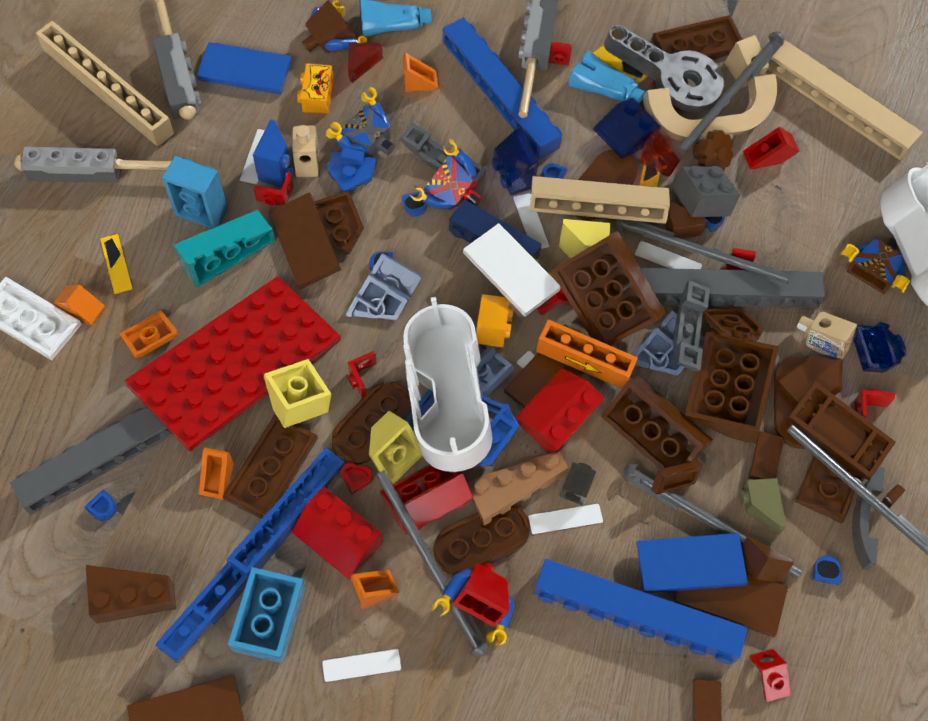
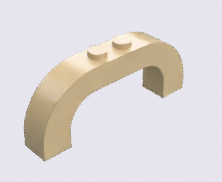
[642,74,777,142]

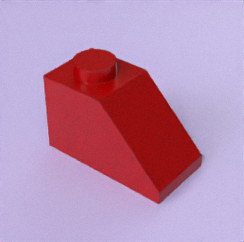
[743,127,800,170]

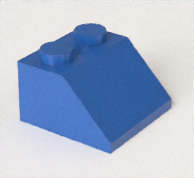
[253,119,293,188]

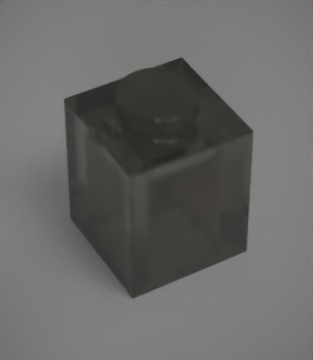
[560,462,596,506]

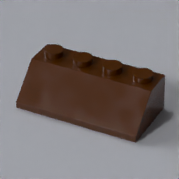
[601,376,713,469]

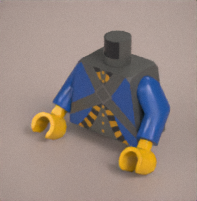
[326,87,395,158]

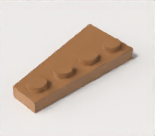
[467,450,569,526]

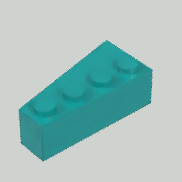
[174,210,275,288]

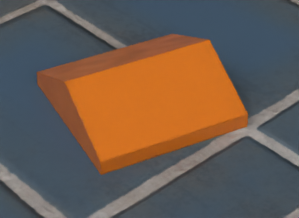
[119,310,179,360]

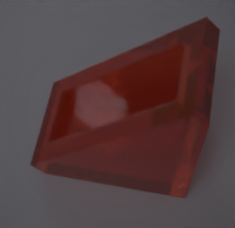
[348,43,383,83]
[639,129,680,177]

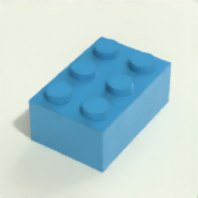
[162,156,228,229]
[228,567,306,664]

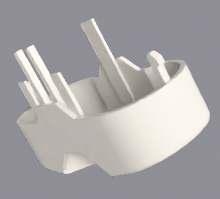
[880,162,928,306]
[403,297,492,472]

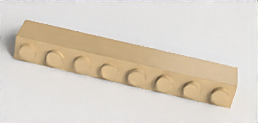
[36,21,174,147]
[768,39,923,161]

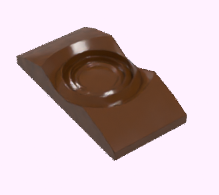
[787,381,896,480]

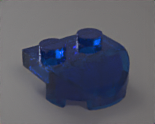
[853,322,906,373]

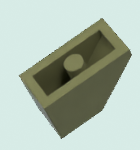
[740,478,786,535]

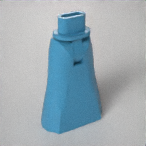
[359,0,432,37]
[568,51,646,105]

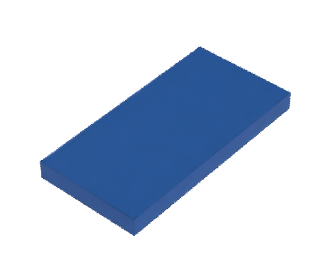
[197,42,292,95]
[636,533,748,593]

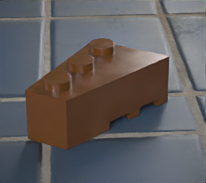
[86,565,176,624]

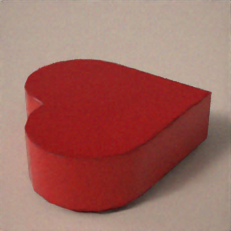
[341,462,373,494]

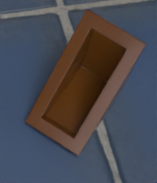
[665,200,708,239]
[741,536,794,583]

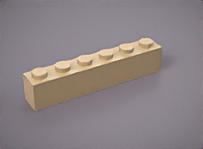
[530,176,670,223]

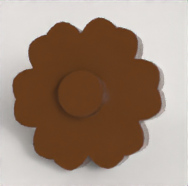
[692,130,733,171]

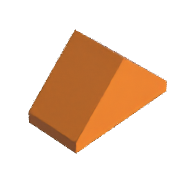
[403,53,438,92]
[53,284,106,326]
[199,447,234,500]
[350,569,399,609]

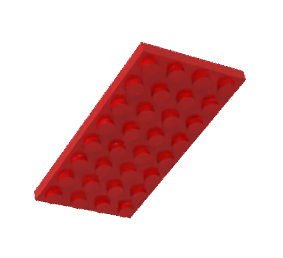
[125,276,341,452]

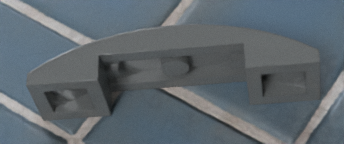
[400,122,487,182]
[673,280,710,372]
[852,467,885,570]

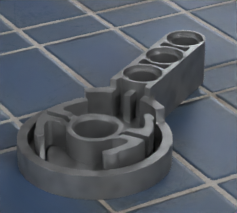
[604,25,724,112]

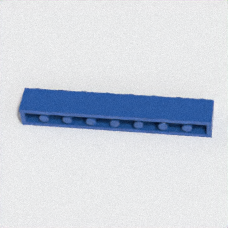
[442,17,562,160]
[534,559,748,664]

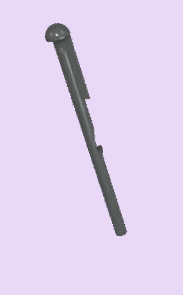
[678,32,784,154]
[615,219,791,284]
[786,425,928,555]
[623,463,802,579]
[376,470,488,658]

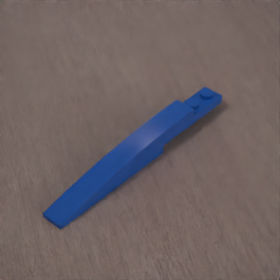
[155,448,345,663]

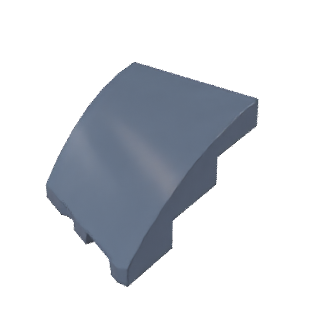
[345,253,423,320]
[632,311,705,376]
[475,330,514,397]

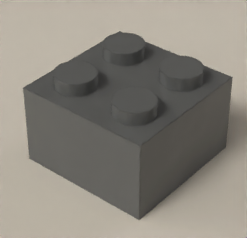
[672,166,740,217]

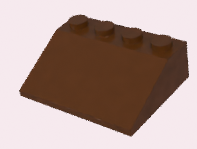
[551,231,666,346]
[685,331,779,444]

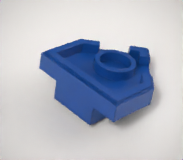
[328,148,377,193]

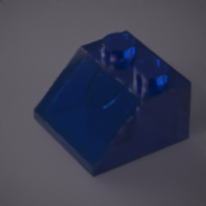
[593,98,661,159]
[492,127,538,196]

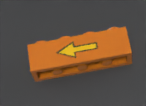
[536,319,638,389]

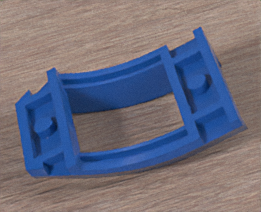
[405,389,519,466]

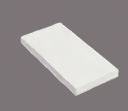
[463,223,561,317]
[0,277,82,361]

